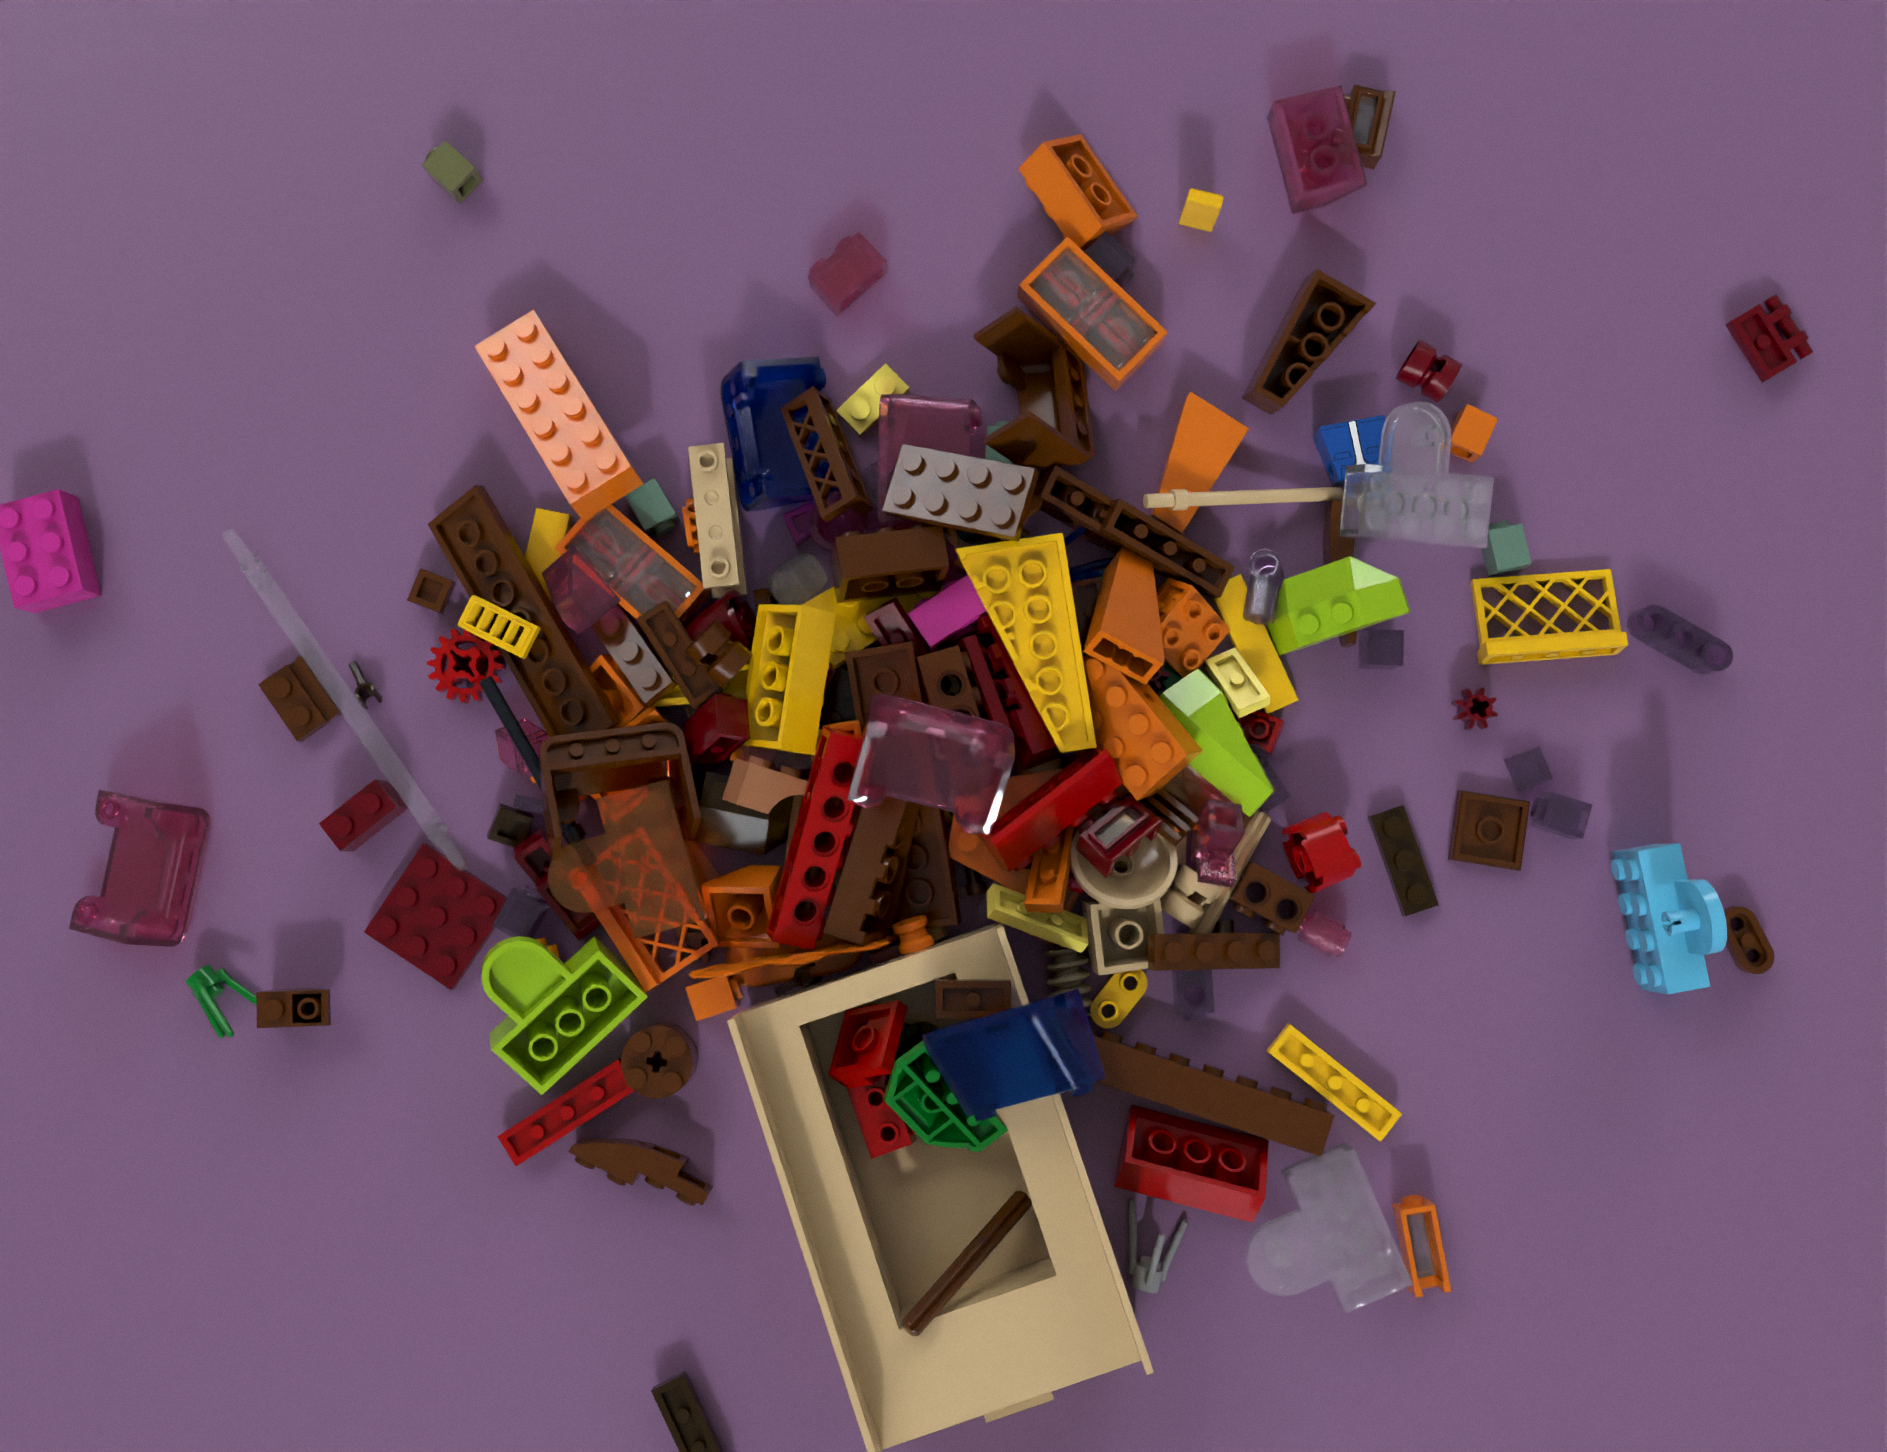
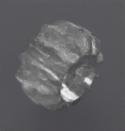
[766,553,829,605]

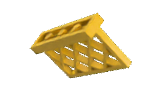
[1470,569,1628,665]

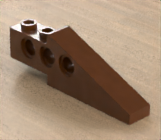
[1033,465,1235,598]

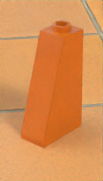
[1150,392,1249,534]
[1083,547,1165,685]

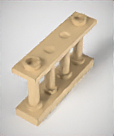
[688,443,748,600]

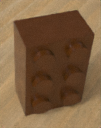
[830,523,950,603]

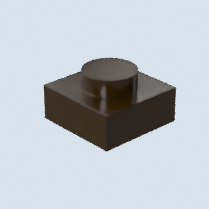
[487,803,534,847]

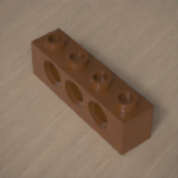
[916,645,1003,797]

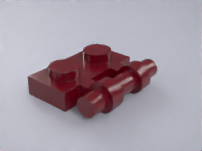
[1725,294,1813,383]

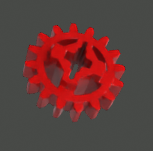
[427,629,506,704]

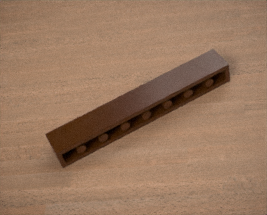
[1048,1019,1334,1157]

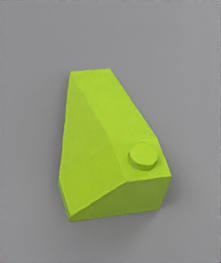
[1159,669,1275,817]

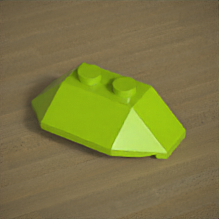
[1267,556,1411,656]

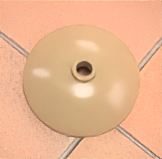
[1070,812,1177,909]

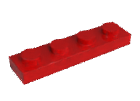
[497,1058,634,1166]

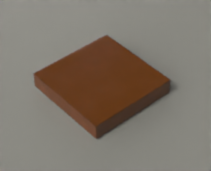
[1448,790,1530,871]

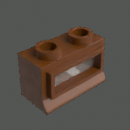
[1331,85,1396,169]

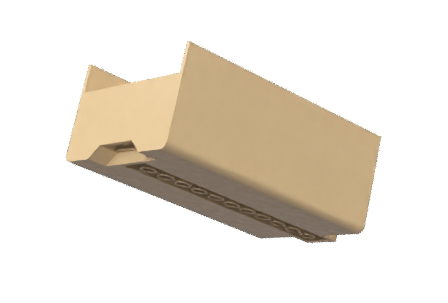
[727,922,1154,1452]

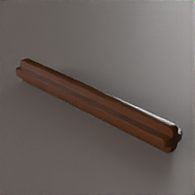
[901,1191,1032,1336]

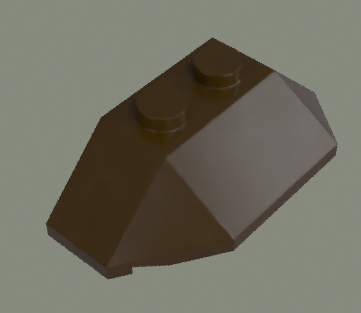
[675,769,794,855]

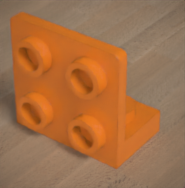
[1157,577,1230,679]

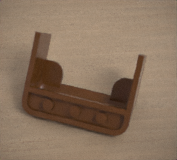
[974,306,1095,468]
[539,722,701,860]

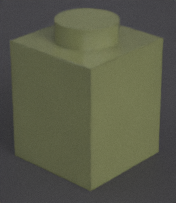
[422,140,483,204]

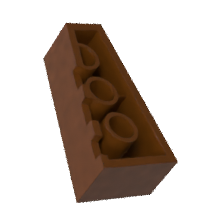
[1242,269,1376,415]
[823,786,921,945]

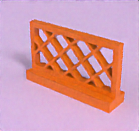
[570,826,721,992]

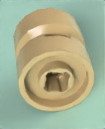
[1160,863,1221,929]

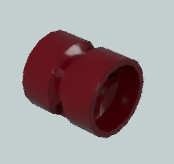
[1395,340,1462,403]

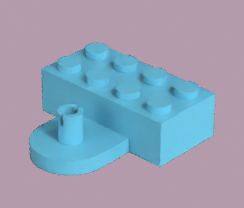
[1611,843,1727,995]

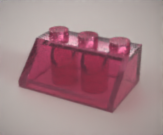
[1267,85,1367,214]

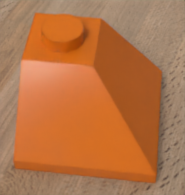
[701,865,782,948]

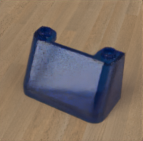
[720,356,841,512]
[922,988,1106,1122]

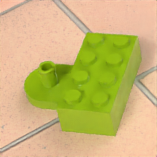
[481,936,648,1095]

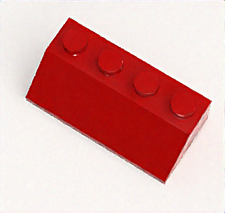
[978,748,1123,872]
[1114,1105,1269,1223]

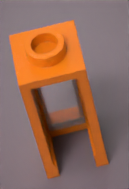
[1391,1195,1451,1298]

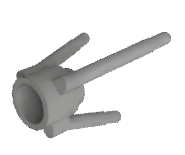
[1127,1199,1188,1293]

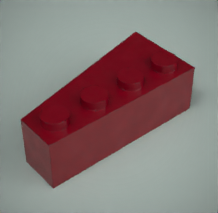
[971,614,1063,770]

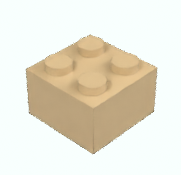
[1081,898,1164,976]

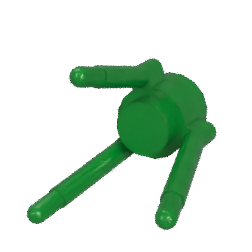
[186,965,257,1038]

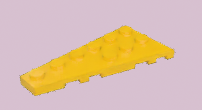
[955,533,1097,753]

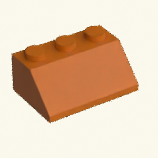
[1018,134,1138,250]

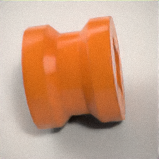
[892,915,934,954]

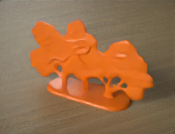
[688,918,899,987]

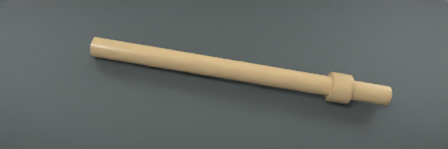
[1143,487,1343,511]

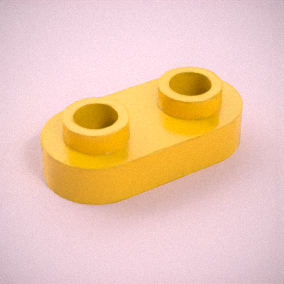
[1089,969,1148,1028]

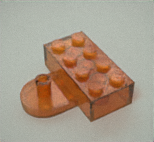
[548,779,708,939]

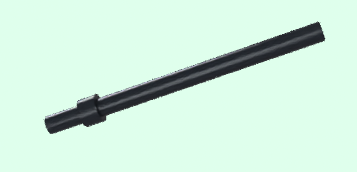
[479,676,598,868]

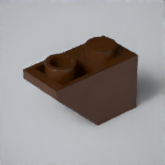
[256,988,331,1028]

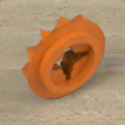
[682,498,700,554]

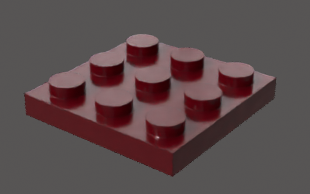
[364,844,513,990]

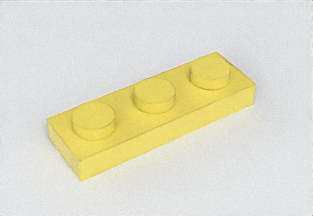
[987,883,1089,953]

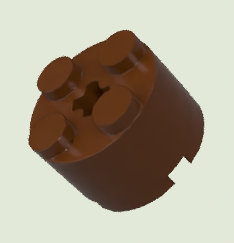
[621,1022,698,1098]

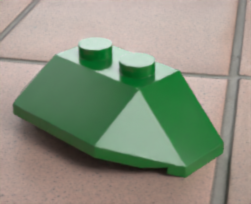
[883,1039,1008,1152]

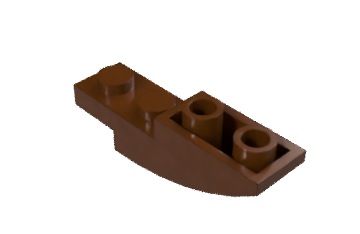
[569,1137,713,1206]

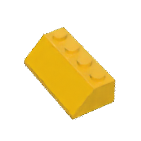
[742,604,836,755]

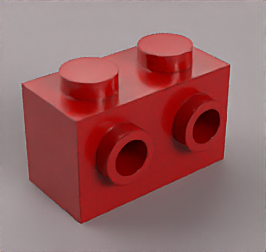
[847,1075,917,1159]

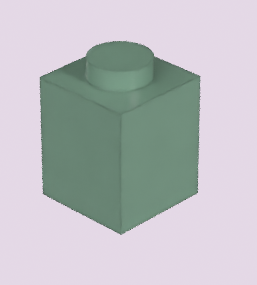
[625,478,680,537]
[1478,520,1532,576]

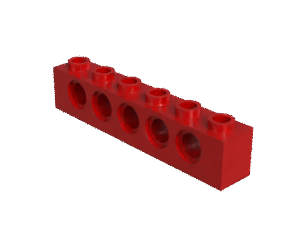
[766,726,873,950]

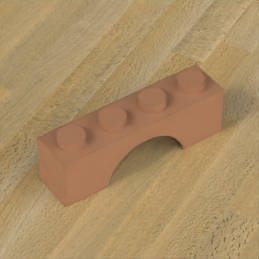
[722,755,836,833]

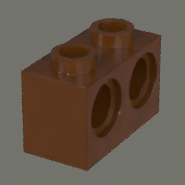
[1229,862,1315,936]

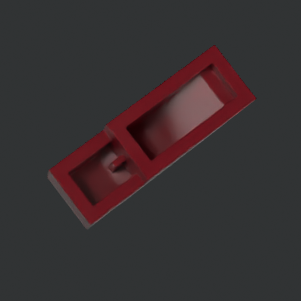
[513,828,601,940]

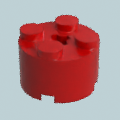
[1282,812,1361,894]

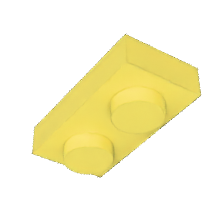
[836,363,910,438]
[1204,647,1270,718]

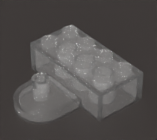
[1339,401,1494,549]
[1245,1142,1413,1313]

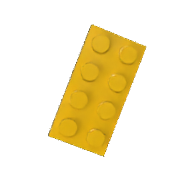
[802,586,943,670]

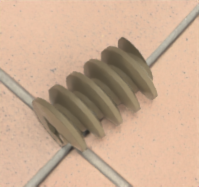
[1044,944,1093,1017]

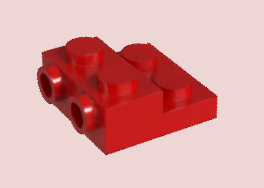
[828,1000,908,1089]

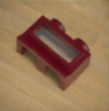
[1076,794,1162,878]

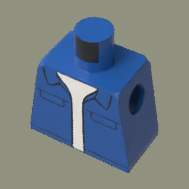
[1313,415,1387,502]

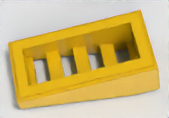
[458,595,541,659]

